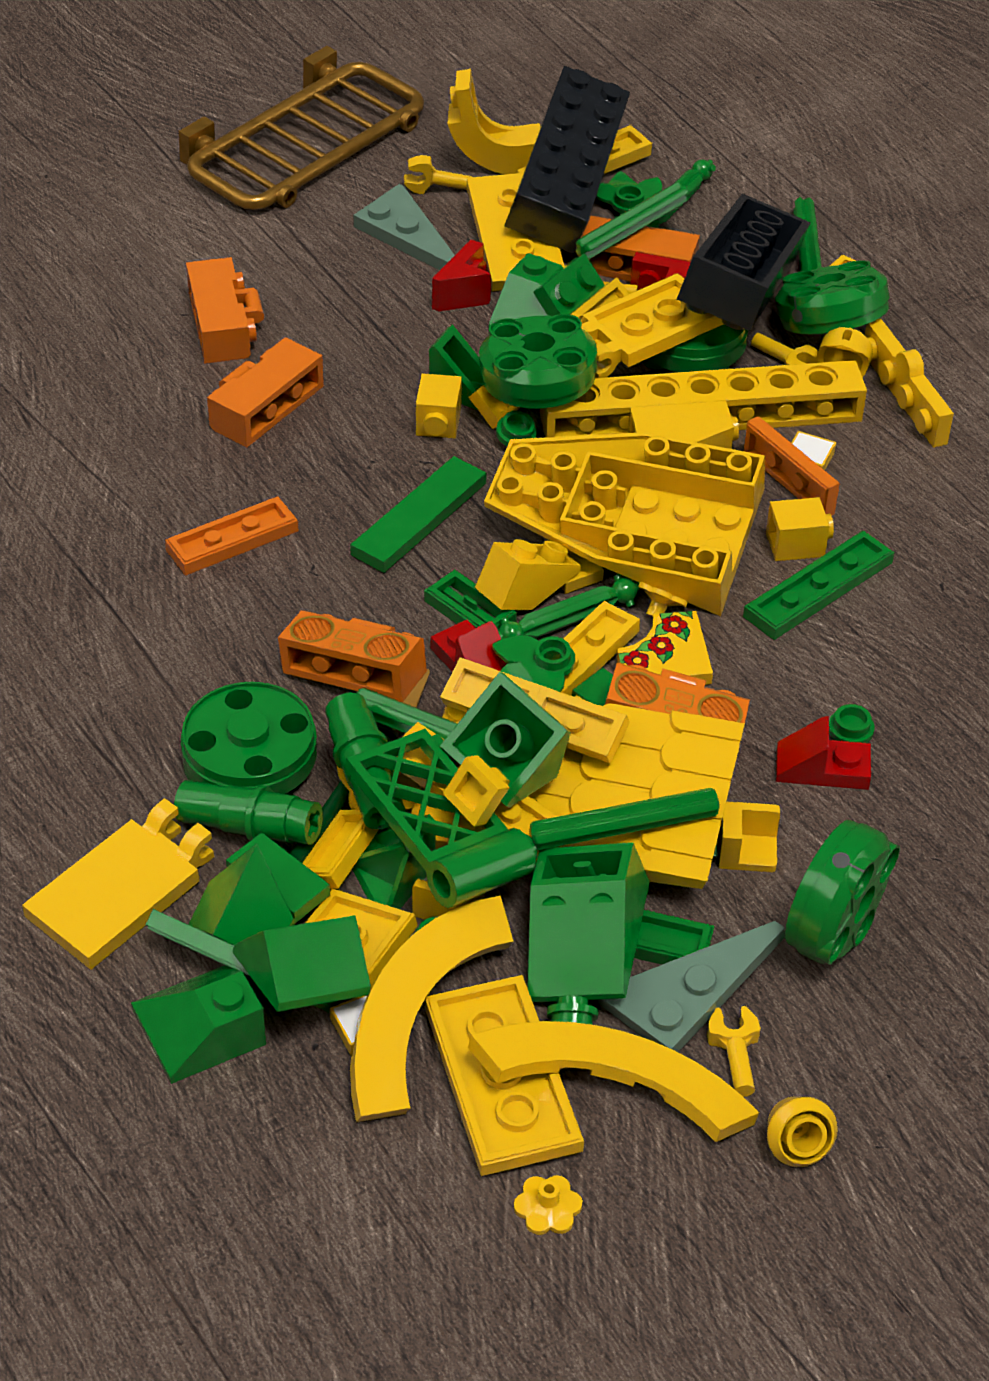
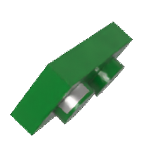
[533,253,605,316]

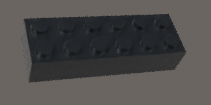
[504,65,630,254]
[677,193,811,331]

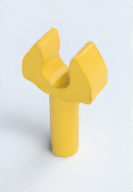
[404,155,472,194]
[751,332,818,365]
[707,1006,760,1097]

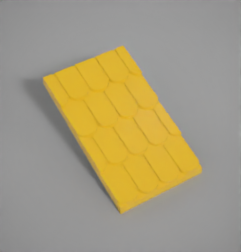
[410,703,745,889]

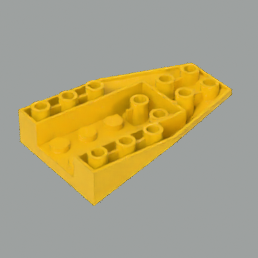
[484,432,765,616]

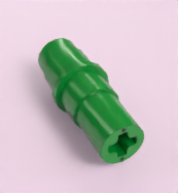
[325,692,406,829]
[174,780,323,845]

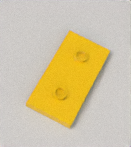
[466,173,565,291]
[424,975,584,1176]

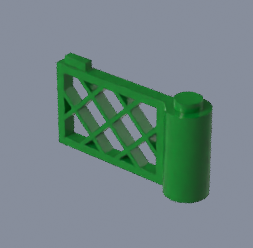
[344,729,537,908]

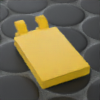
[582,273,724,378]
[22,798,215,970]

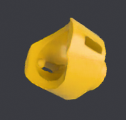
[817,327,873,377]

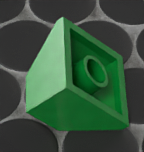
[489,253,563,325]
[131,965,266,1084]

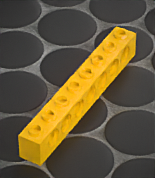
[540,360,867,437]

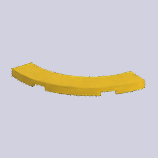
[350,896,514,1122]
[468,1021,759,1142]

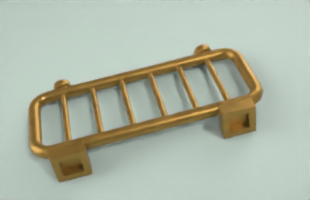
[179,46,424,210]

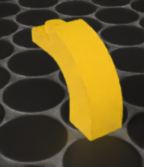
[448,69,541,174]

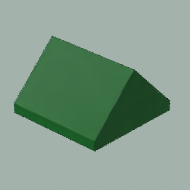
[440,672,571,808]
[233,915,371,1012]

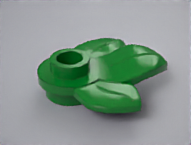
[596,171,662,214]
[492,635,575,692]

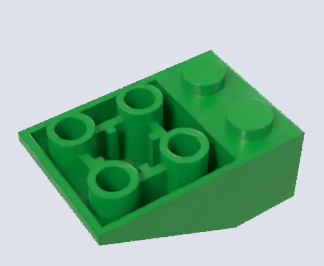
[528,842,650,1002]

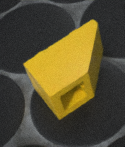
[475,539,581,610]

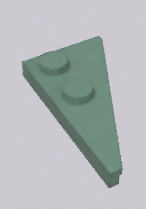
[353,184,455,270]
[597,921,785,1052]

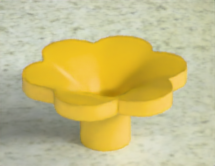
[638,582,688,617]
[514,1175,583,1235]

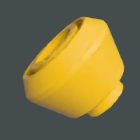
[767,1096,838,1167]

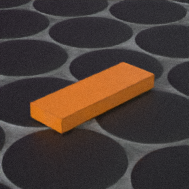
[744,416,840,516]
[165,496,299,576]

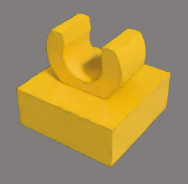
[443,755,510,827]

